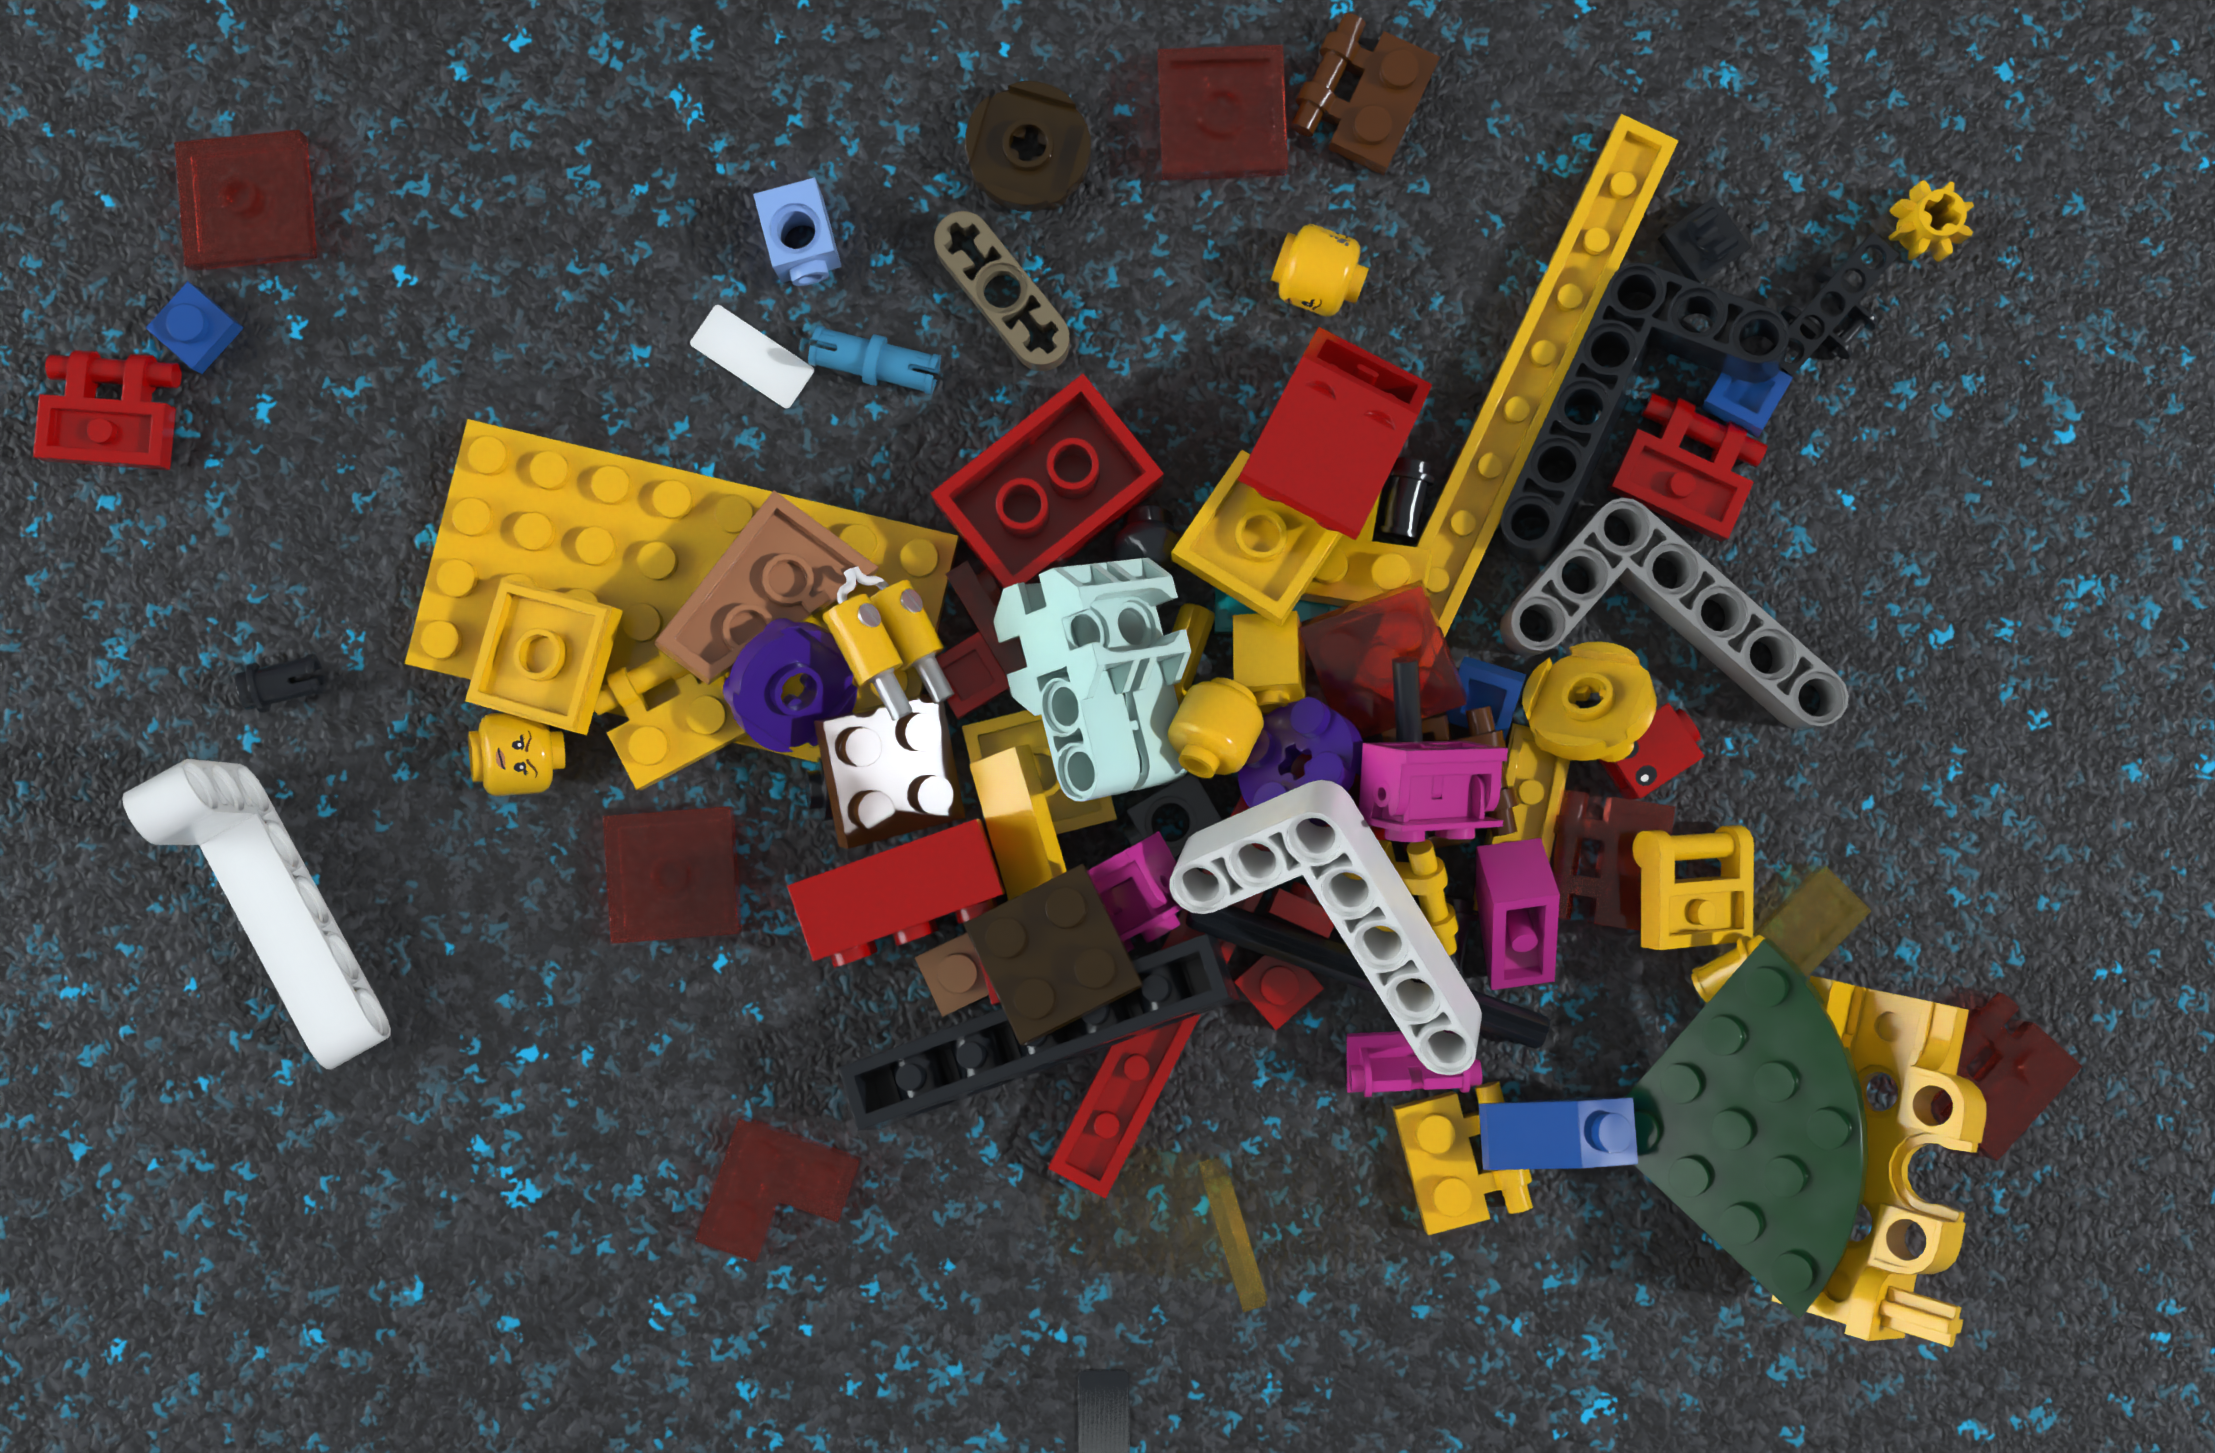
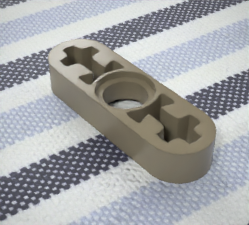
[934,211,1070,371]

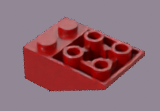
[1237,327,1432,540]

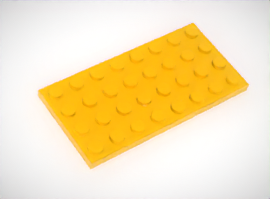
[405,419,960,762]

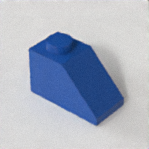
[1479,1097,1638,1170]

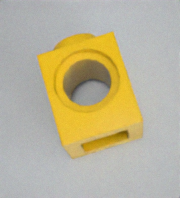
[1233,610,1306,715]

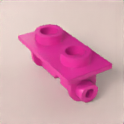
[1346,1030,1482,1097]

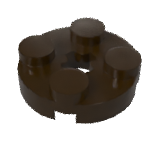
[965,81,1091,212]

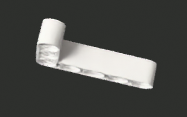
[122,759,391,1070]
[1169,780,1482,1076]

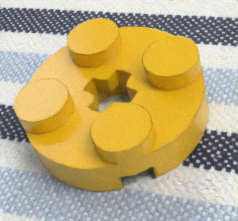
[1522,642,1657,762]

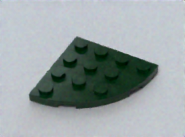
[1625,938,1868,1319]

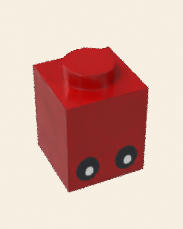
[1598,702,1705,800]

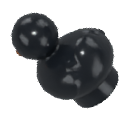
[1110,505,1182,611]

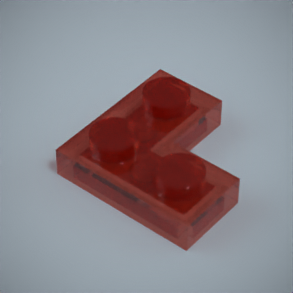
[695,1116,862,1262]

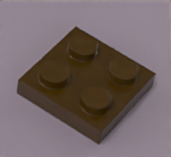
[963,864,1144,1046]

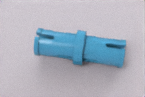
[808,325,941,395]

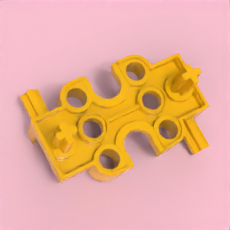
[1771,975,1986,1347]

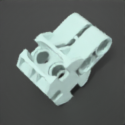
[993,558,1191,801]

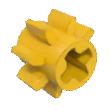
[1888,180,1974,262]

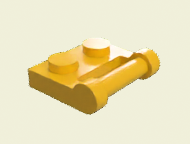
[1632,825,1754,950]

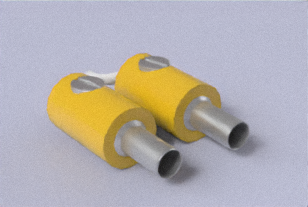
[823,566,955,721]

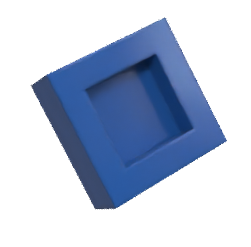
[146,281,244,374]
[1702,371,1793,438]
[1446,656,1526,740]

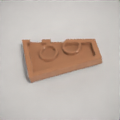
[655,490,879,685]

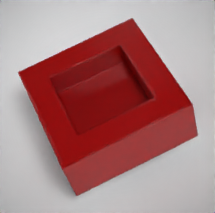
[936,631,1010,720]
[1265,881,1334,939]
[1233,954,1324,1030]

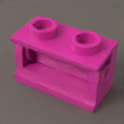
[1359,741,1508,842]
[1088,831,1183,952]

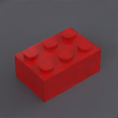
[930,373,1164,589]
[787,819,1006,968]

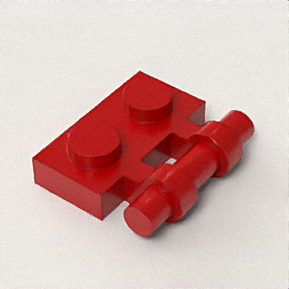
[33,350,182,470]
[1607,393,1768,542]

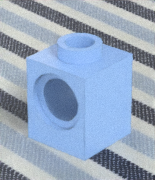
[753,177,842,286]

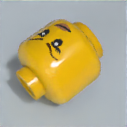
[1271,224,1369,317]
[468,713,565,797]

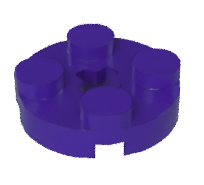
[723,618,858,752]
[1238,697,1363,827]

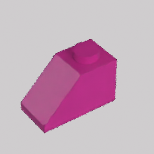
[1475,838,1560,990]

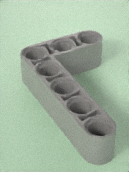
[1500,498,1849,730]

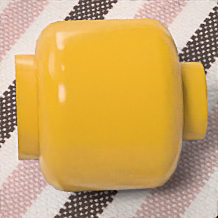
[1167,677,1264,778]

